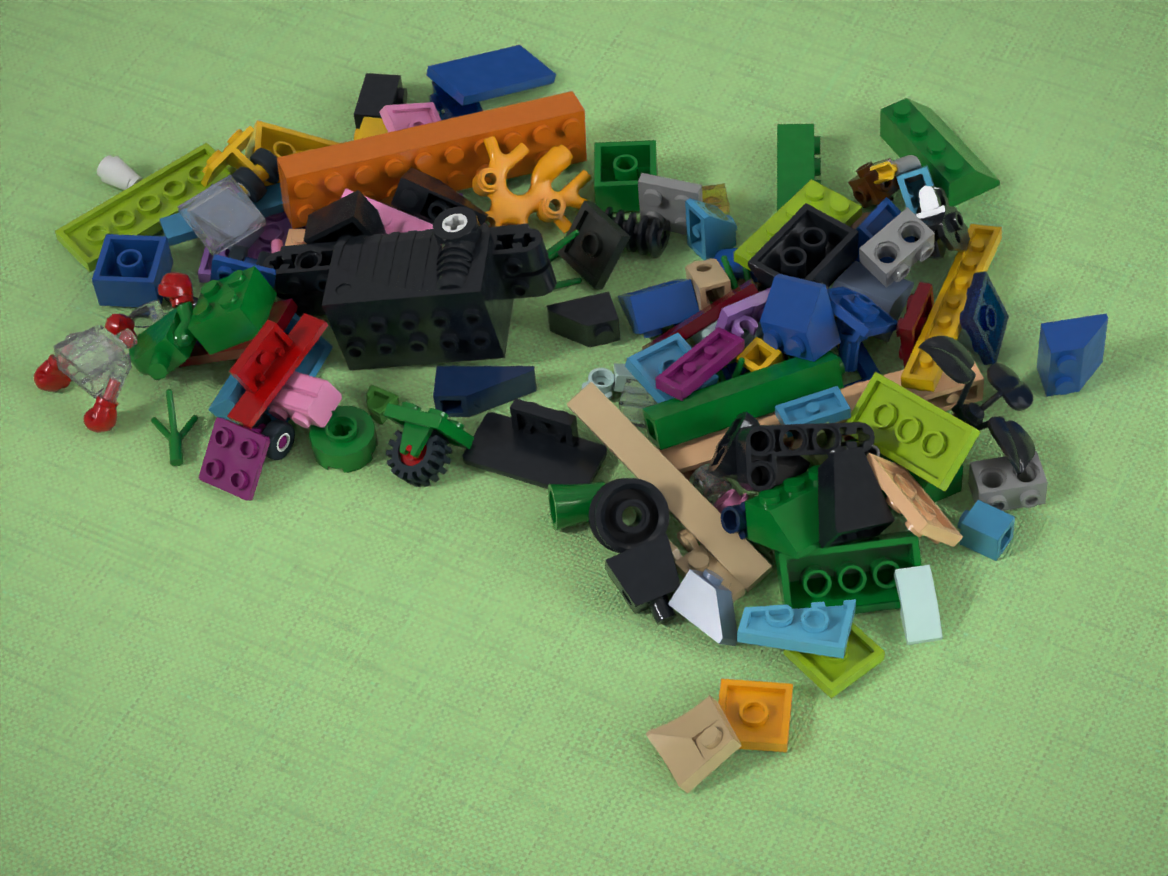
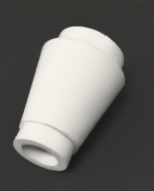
[97,155,143,190]

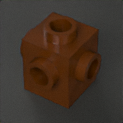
[848,158,900,208]

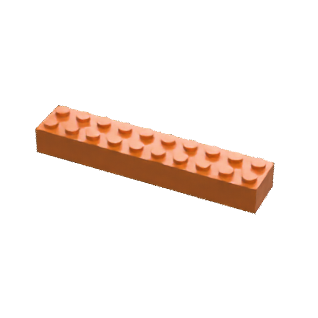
[277,91,587,229]

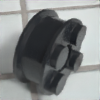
[588,478,669,553]

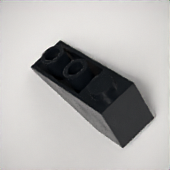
[391,167,488,226]

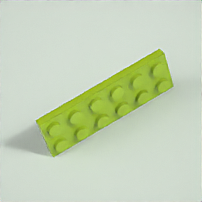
[55,142,236,272]

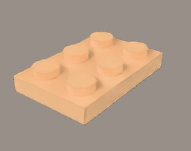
[866,453,963,547]

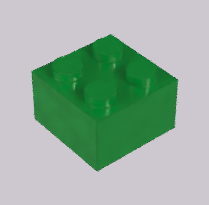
[594,140,658,212]
[188,266,277,355]

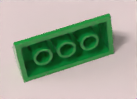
[880,98,1000,207]
[745,465,893,559]
[774,530,922,614]

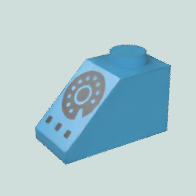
[685,198,737,260]

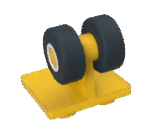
[201,126,280,202]

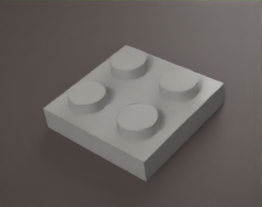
[638,173,703,235]

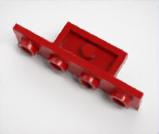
[227,313,329,429]

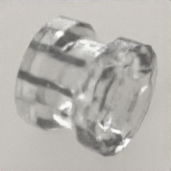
[689,463,732,506]

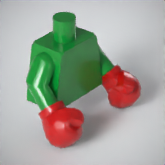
[105,272,197,380]

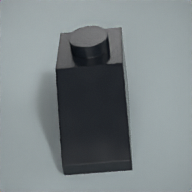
[547,292,620,347]

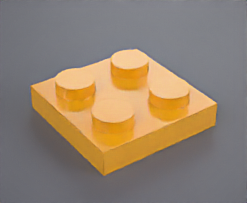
[718,679,793,752]

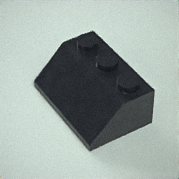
[748,203,859,290]

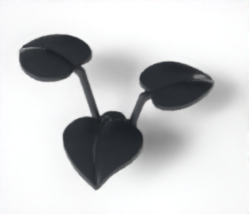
[918,336,1035,475]

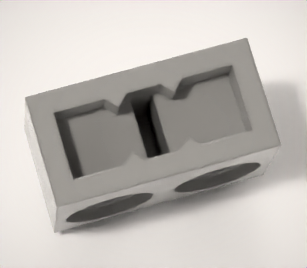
[859,207,935,288]
[968,451,1048,511]

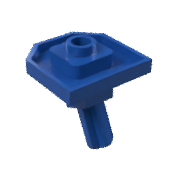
[827,286,898,372]

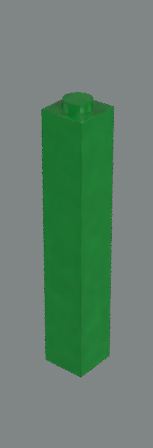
[642,351,845,450]

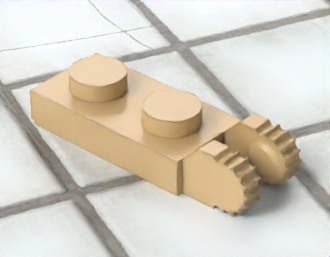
[669,529,745,602]

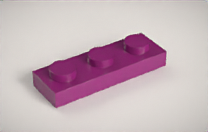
[655,327,745,401]

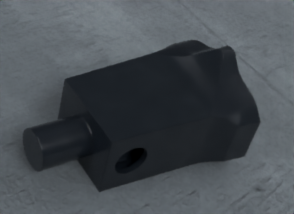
[707,411,811,493]

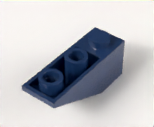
[433,366,537,417]

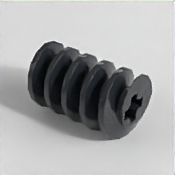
[605,207,671,258]

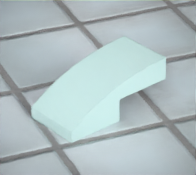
[894,564,943,645]

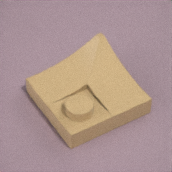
[646,695,742,793]

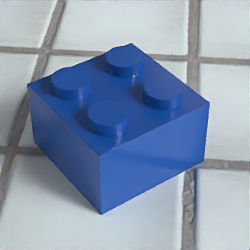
[92,234,173,308]

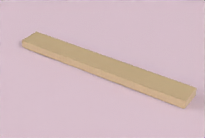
[567,382,773,592]

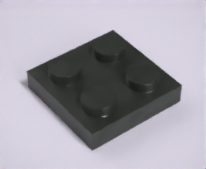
[557,201,630,289]

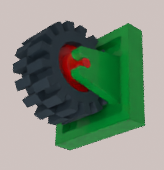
[384,402,474,487]

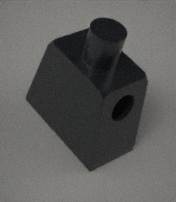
[605,534,680,625]

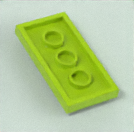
[733,179,862,271]
[845,372,981,492]

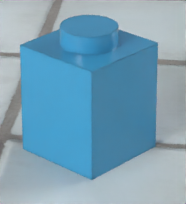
[958,500,1015,561]

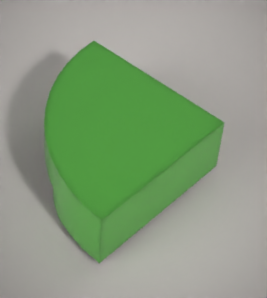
[366,384,400,425]

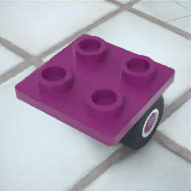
[199,413,295,501]

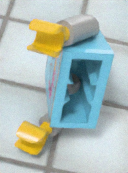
[870,155,935,214]

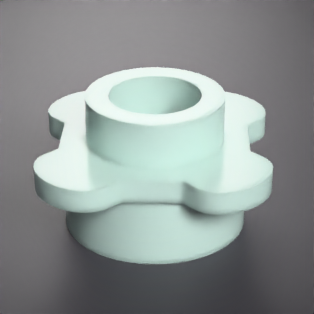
[582,368,615,400]

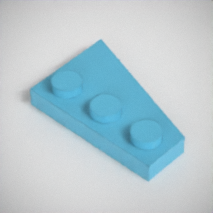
[737,599,856,659]

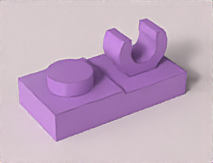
[715,288,771,338]

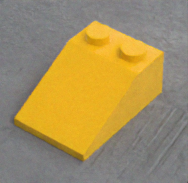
[245,120,339,186]

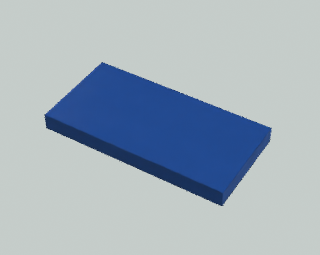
[426,45,556,106]

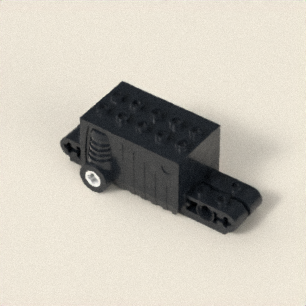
[263,207,557,370]

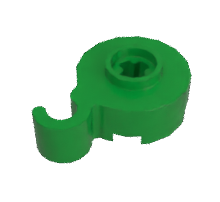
[309,406,378,473]

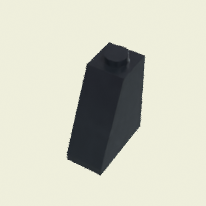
[818,446,895,548]

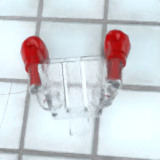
[34,325,137,433]

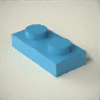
[775,386,851,438]

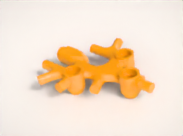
[472,136,592,234]

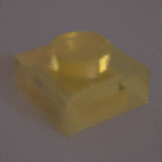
[702,183,730,214]

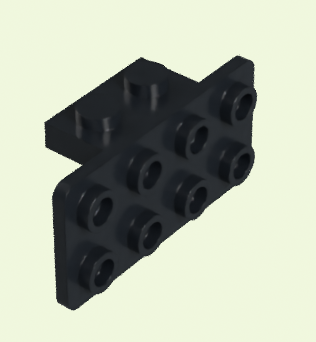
[462,398,607,489]

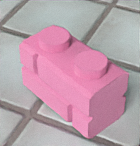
[268,371,342,428]

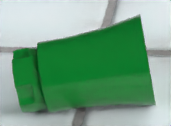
[548,481,605,531]

